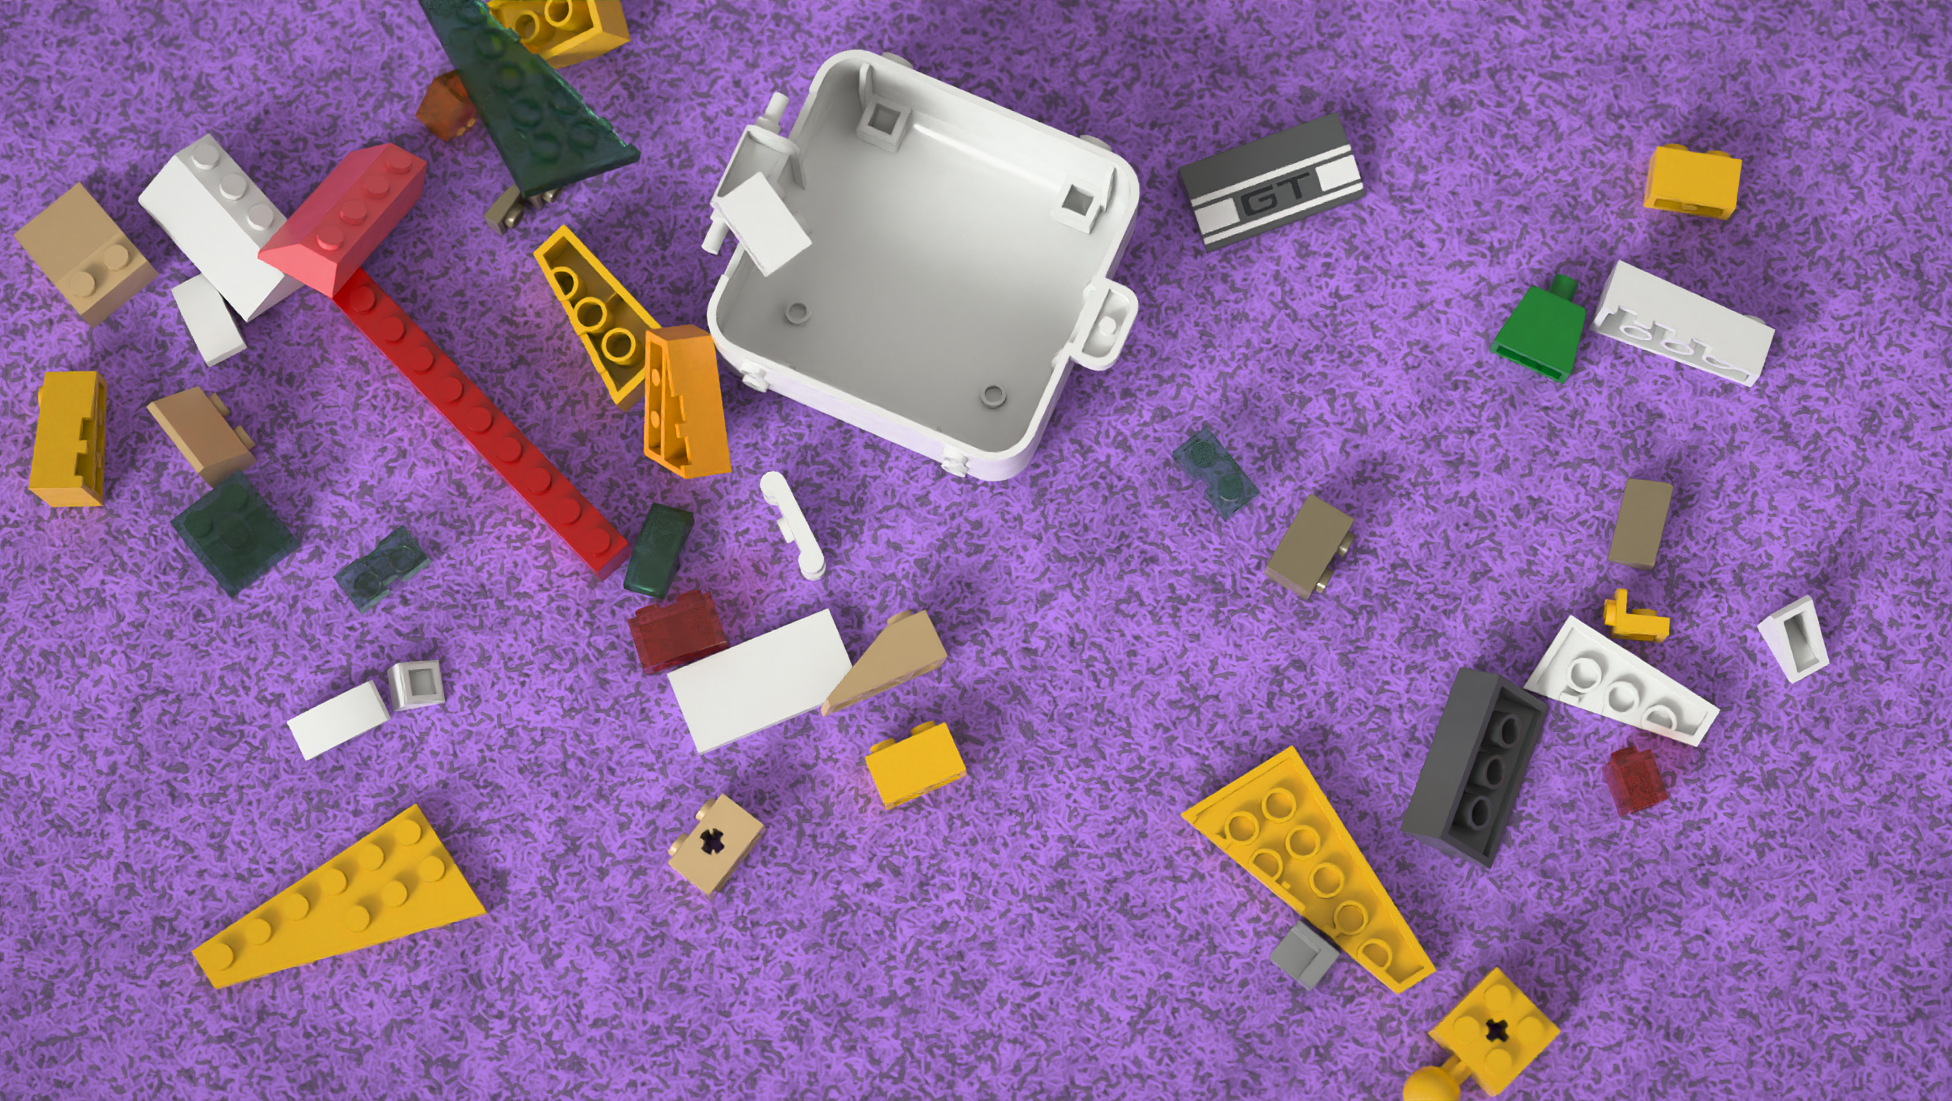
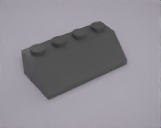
[1400,667,1549,869]

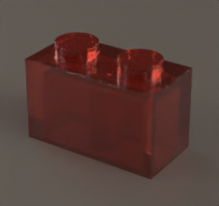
[627,590,729,676]

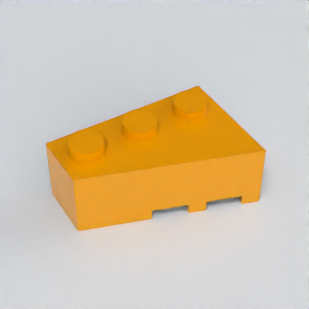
[644,324,732,479]

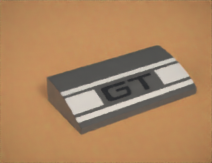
[1177,111,1365,253]

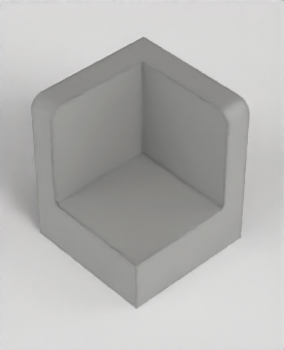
[1270,920,1341,992]

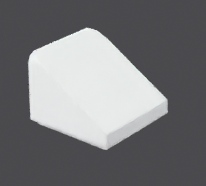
[387,660,445,711]

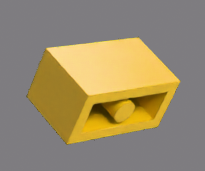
[1643,144,1742,220]
[864,720,967,811]

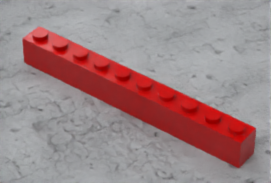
[324,267,634,582]

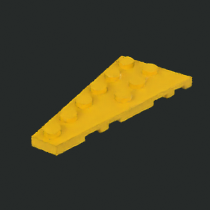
[1180,745,1437,995]
[191,803,489,989]

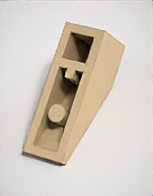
[820,610,948,717]

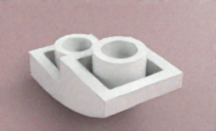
[171,273,247,367]
[287,680,391,761]

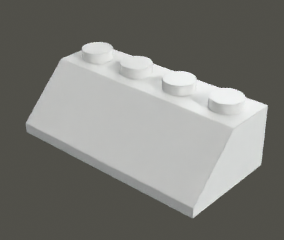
[138,133,306,323]

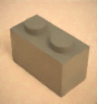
[1263,493,1356,600]

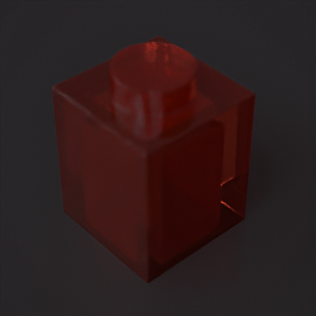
[1602,746,1669,817]

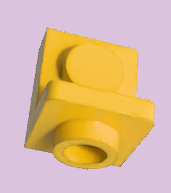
[1603,588,1670,643]

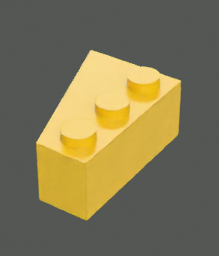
[28,371,107,507]

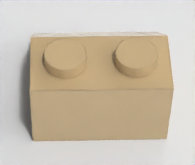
[146,386,258,492]

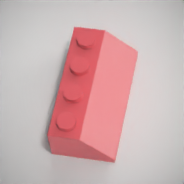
[257,143,428,298]

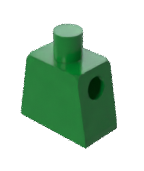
[1489,274,1587,384]

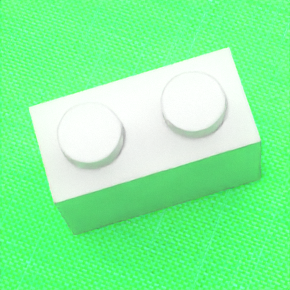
[713,171,812,277]

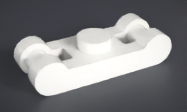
[760,471,826,581]

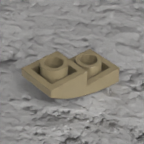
[484,161,565,236]

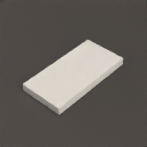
[667,608,853,755]

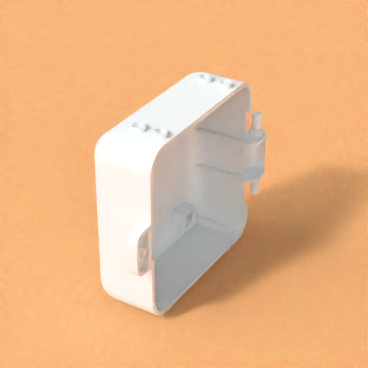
[701,50,1140,481]

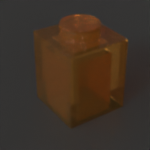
[415,67,490,142]

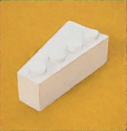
[1588,260,1775,387]

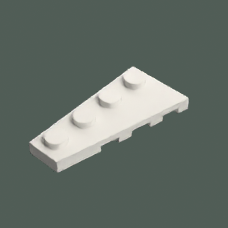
[1522,615,1720,747]

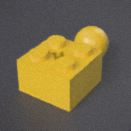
[1403,967,1561,1101]

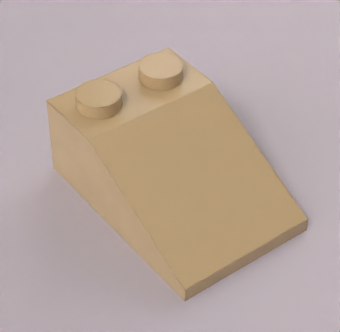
[13,182,160,329]

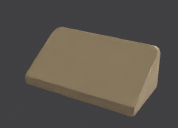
[1607,478,1674,572]

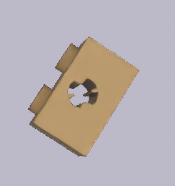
[668,793,767,900]

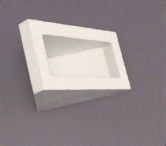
[1757,595,1830,684]

